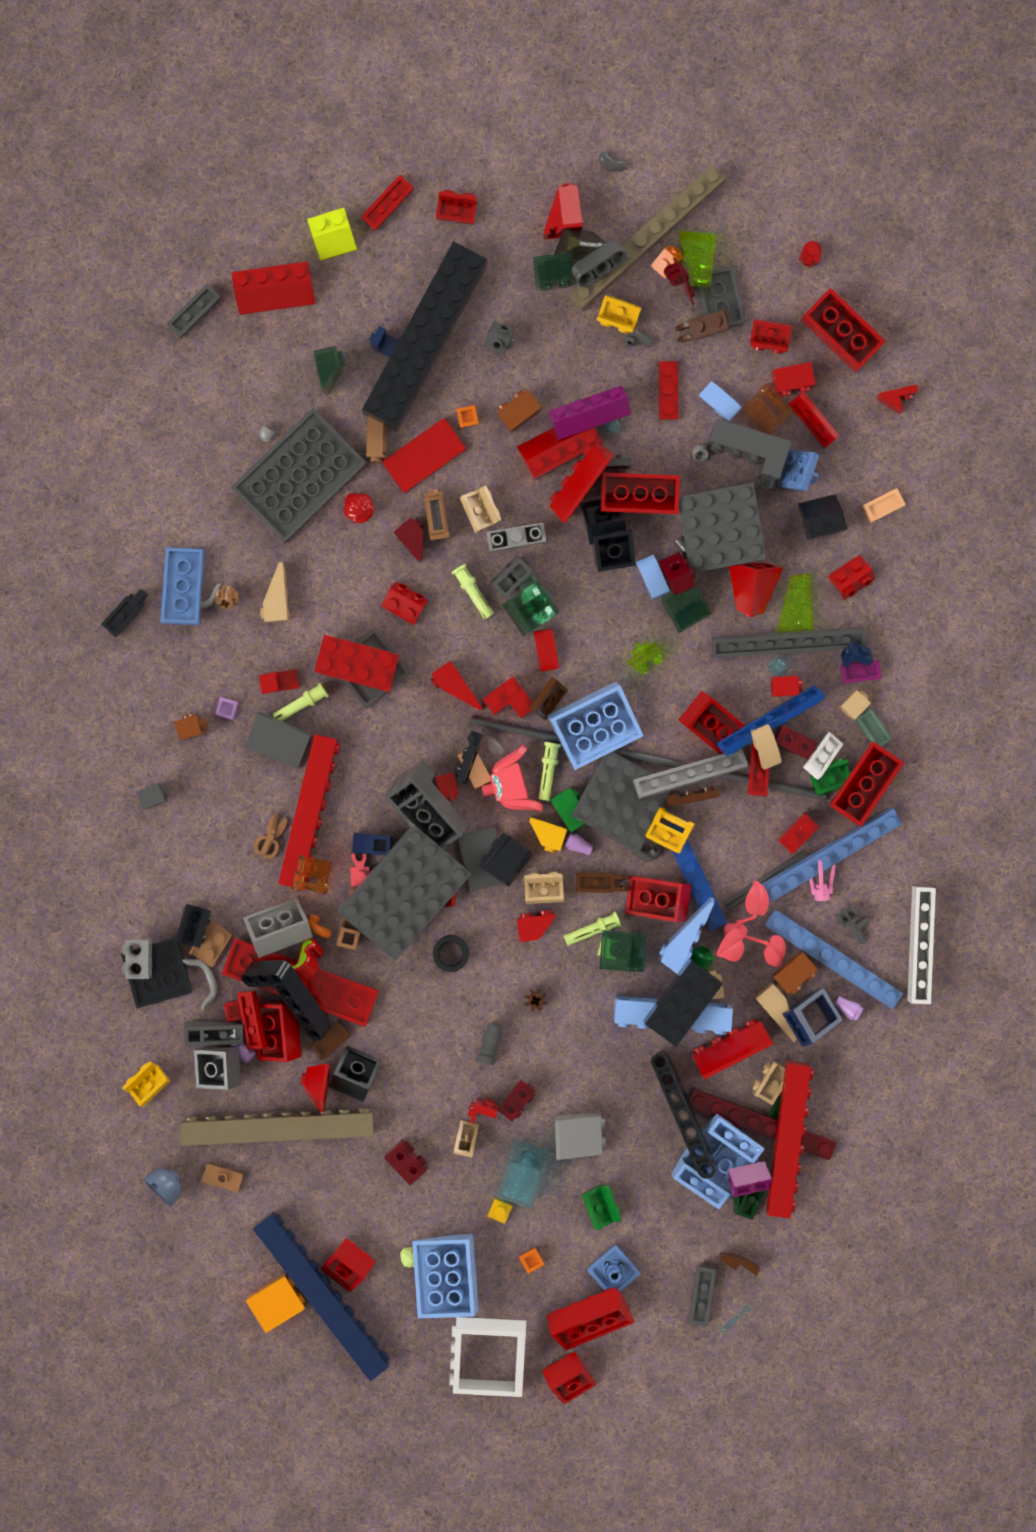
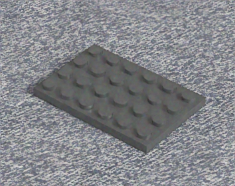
[231,407,367,543]
[337,823,471,961]

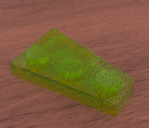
[678,230,717,287]
[776,574,814,633]

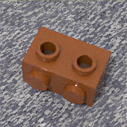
[497,389,542,433]
[174,713,209,741]
[772,951,818,995]

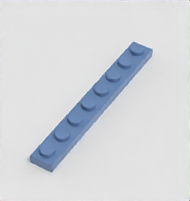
[762,807,902,902]
[764,909,903,1009]

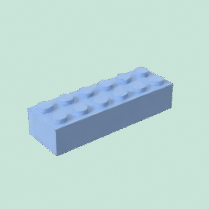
[613,996,733,1035]

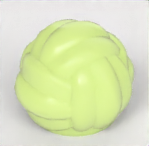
[400,1247,414,1268]

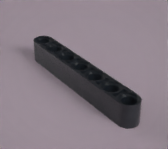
[651,1052,717,1179]

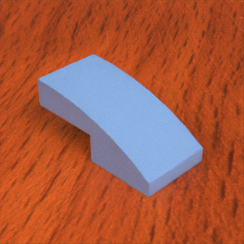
[699,381,742,422]
[636,554,670,600]

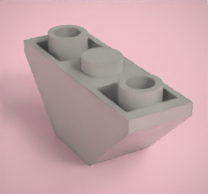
[486,523,547,552]

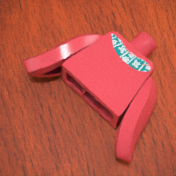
[481,743,543,812]

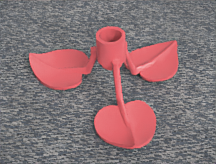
[716,881,786,967]

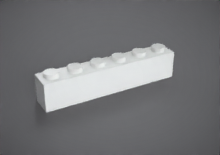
[907,886,936,1004]

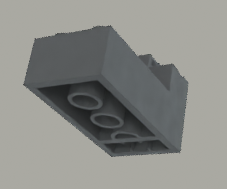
[707,419,791,490]
[385,760,468,848]

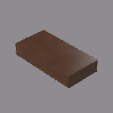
[310,1020,351,1060]

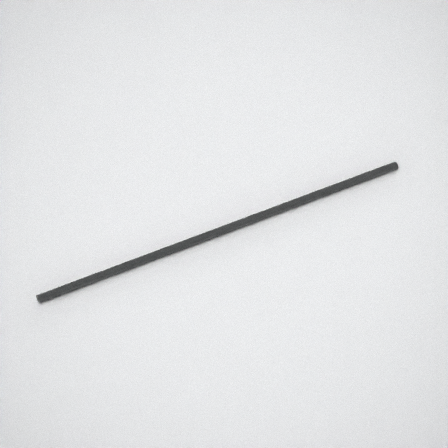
[470,716,827,800]

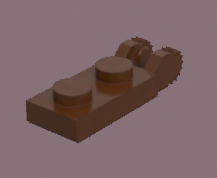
[675,310,730,343]
[666,787,720,806]
[576,872,630,893]

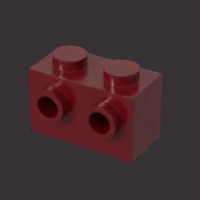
[384,1139,428,1186]

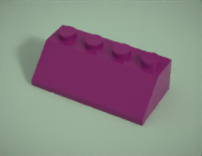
[548,385,631,440]

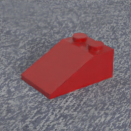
[678,691,745,755]
[625,876,691,922]

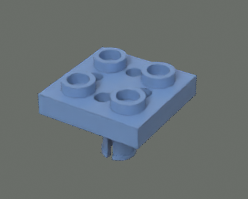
[777,450,819,492]
[586,1243,641,1291]

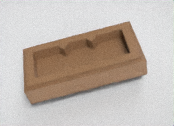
[201,1162,244,1193]

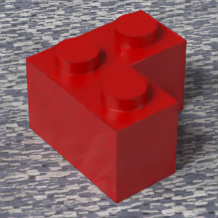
[482,676,533,719]

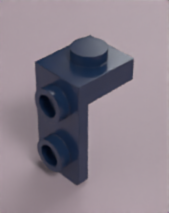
[369,326,399,357]

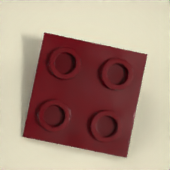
[664,258,695,305]

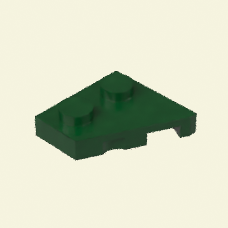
[733,1190,765,1220]

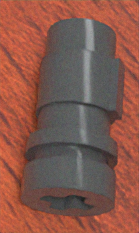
[476,1023,503,1065]

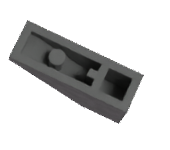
[184,1021,243,1046]

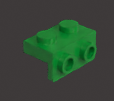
[809,758,850,796]
[581,1185,622,1230]

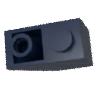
[352,833,392,855]

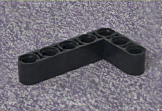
[241,960,331,1041]

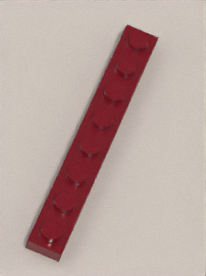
[689,1088,837,1161]

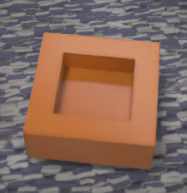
[456,405,479,429]
[519,1247,545,1274]

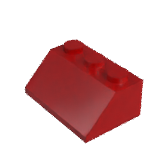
[257,1000,302,1062]

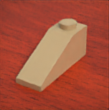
[260,562,290,623]
[754,982,797,1042]

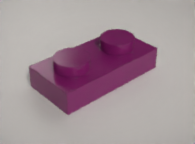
[840,660,882,684]

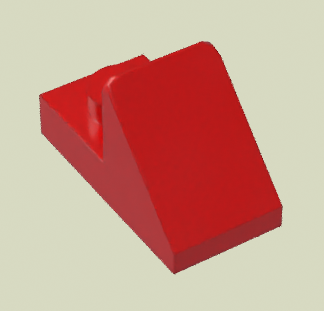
[876,384,918,414]
[259,669,300,694]

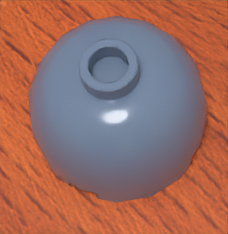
[143,1168,181,1207]

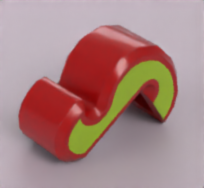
[290,938,324,983]

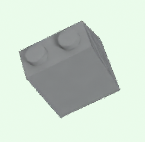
[555,1113,606,1160]

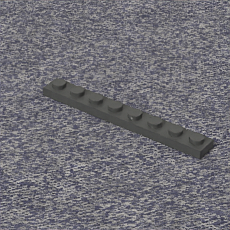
[711,627,866,658]

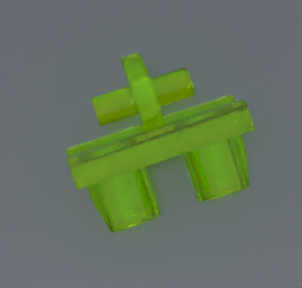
[627,641,664,675]

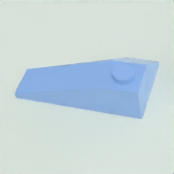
[659,897,714,974]

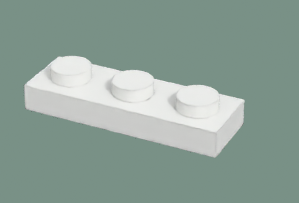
[803,732,843,780]

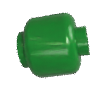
[690,946,714,971]

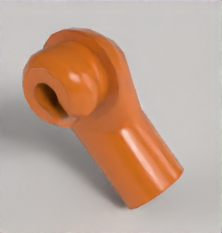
[307,914,332,939]

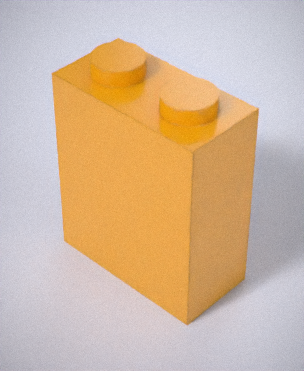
[246,1273,307,1333]

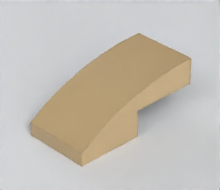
[751,724,782,769]

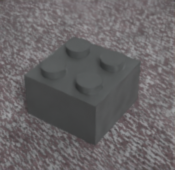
[194,1045,241,1090]

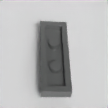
[166,284,222,339]
[688,1265,716,1326]

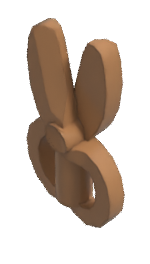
[254,814,288,859]

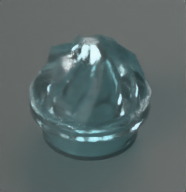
[603,418,622,434]
[768,656,788,676]

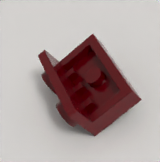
[498,1080,536,1122]

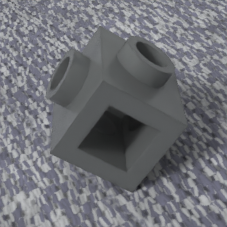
[483,321,516,355]

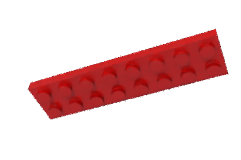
[222,938,379,1027]

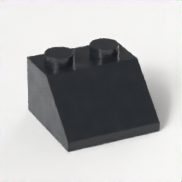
[798,494,848,541]
[581,500,626,545]
[592,529,636,572]
[328,1046,381,1102]

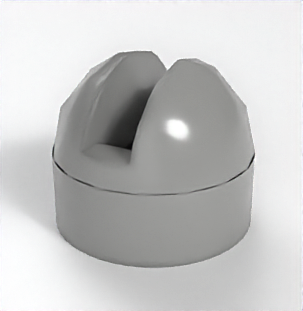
[259,426,276,442]
[692,445,709,462]

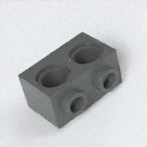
[490,555,533,598]

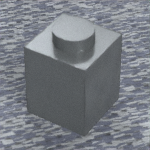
[137,783,169,810]

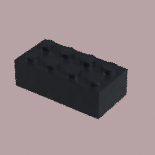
[643,958,723,1047]

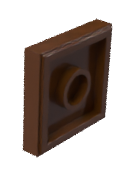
[530,677,568,720]

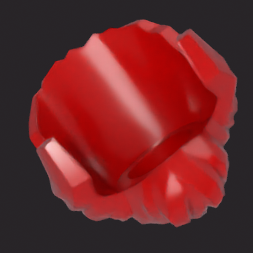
[343,493,375,524]

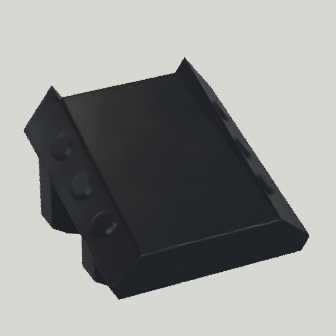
[479,833,533,887]

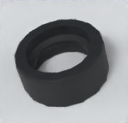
[432,935,469,972]

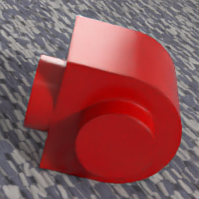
[799,241,822,267]

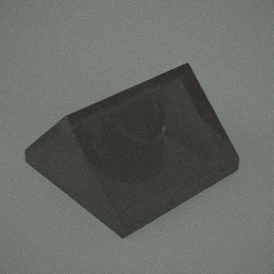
[554,228,606,260]

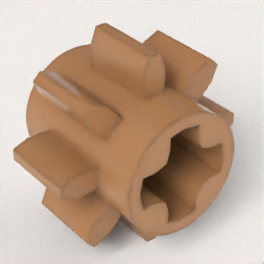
[215,585,239,609]

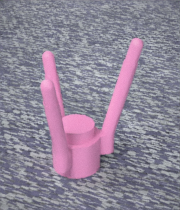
[809,860,836,901]

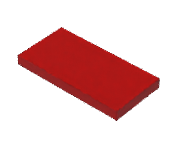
[382,418,466,494]

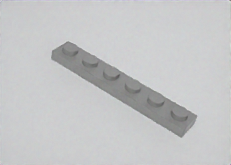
[633,749,748,799]

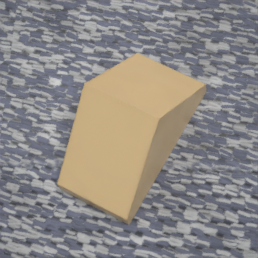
[453,1120,479,1158]

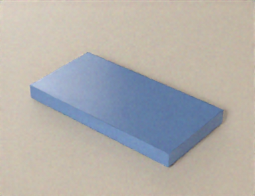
[160,547,205,626]

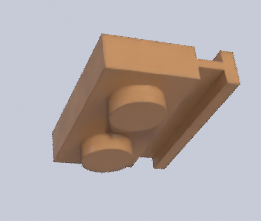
[189,921,233,968]

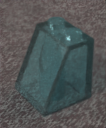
[495,1139,549,1209]

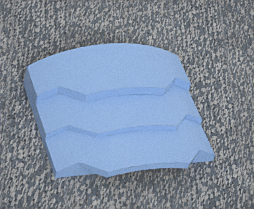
[672,1114,765,1209]

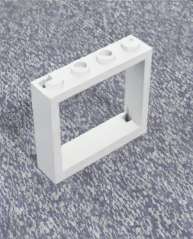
[449,1317,526,1397]

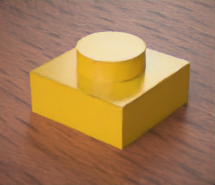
[487,1198,513,1224]

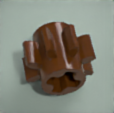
[524,988,547,1012]

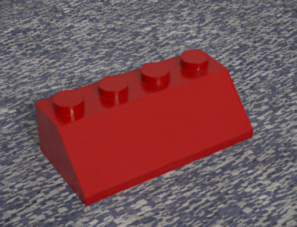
[231,261,315,315]
[517,427,603,481]
[549,441,615,523]
[601,472,680,515]
[829,741,904,827]
[691,1018,773,1080]
[546,1287,635,1351]

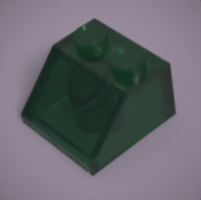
[533,252,574,291]
[313,346,346,395]
[659,580,712,633]
[502,581,559,637]
[599,930,647,972]

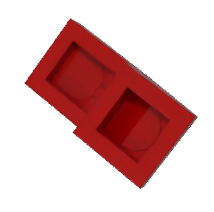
[533,628,559,672]

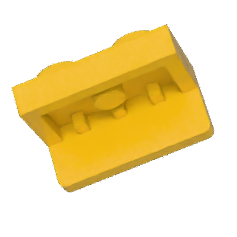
[597,294,642,334]
[122,1062,171,1107]

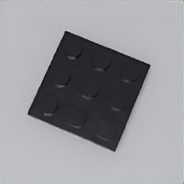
[121,937,193,1008]

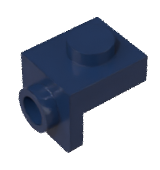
[841,642,874,668]

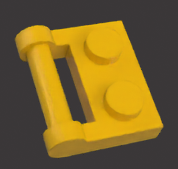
[645,807,695,854]

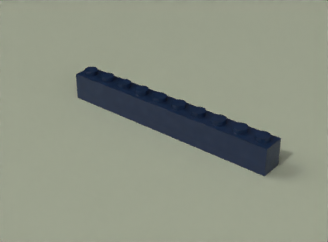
[253,1212,390,1381]

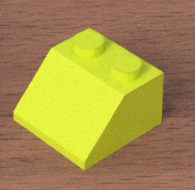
[307,208,357,261]

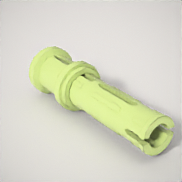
[451,563,494,620]
[273,682,329,721]
[538,742,561,801]
[564,911,622,946]

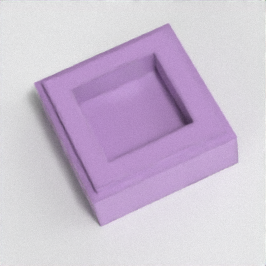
[215,697,239,720]

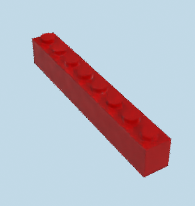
[278,734,341,889]
[766,1060,814,1219]

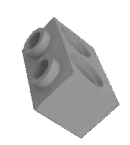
[122,939,152,979]

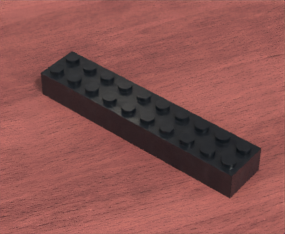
[362,241,487,432]

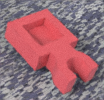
[350,853,370,887]

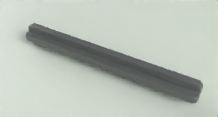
[724,851,807,910]

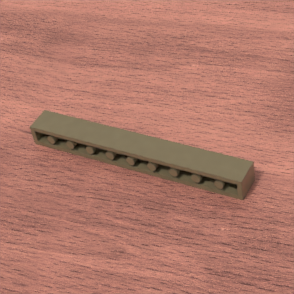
[569,164,726,311]
[180,1107,375,1146]

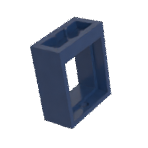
[782,988,843,1047]

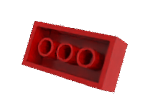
[801,288,886,373]
[314,635,400,693]

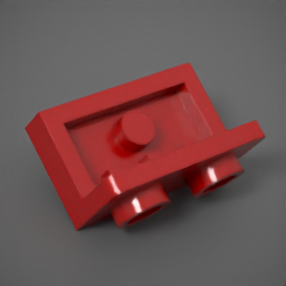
[436,190,477,225]
[750,319,792,354]
[828,555,875,600]
[381,582,428,625]
[468,1098,498,1123]

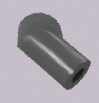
[599,152,626,172]
[624,331,653,347]
[631,846,661,862]

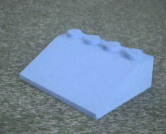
[547,681,643,770]
[412,1234,479,1318]

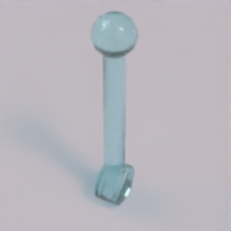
[719,1304,751,1334]

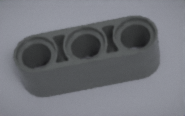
[571,240,627,287]

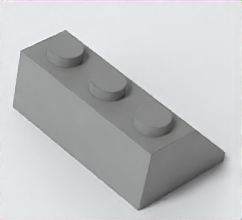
[243,897,313,958]

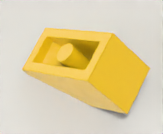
[529,817,567,853]

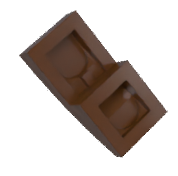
[719,1252,760,1276]

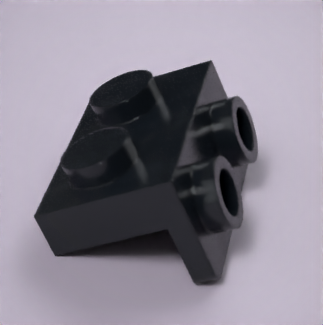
[175,904,211,948]

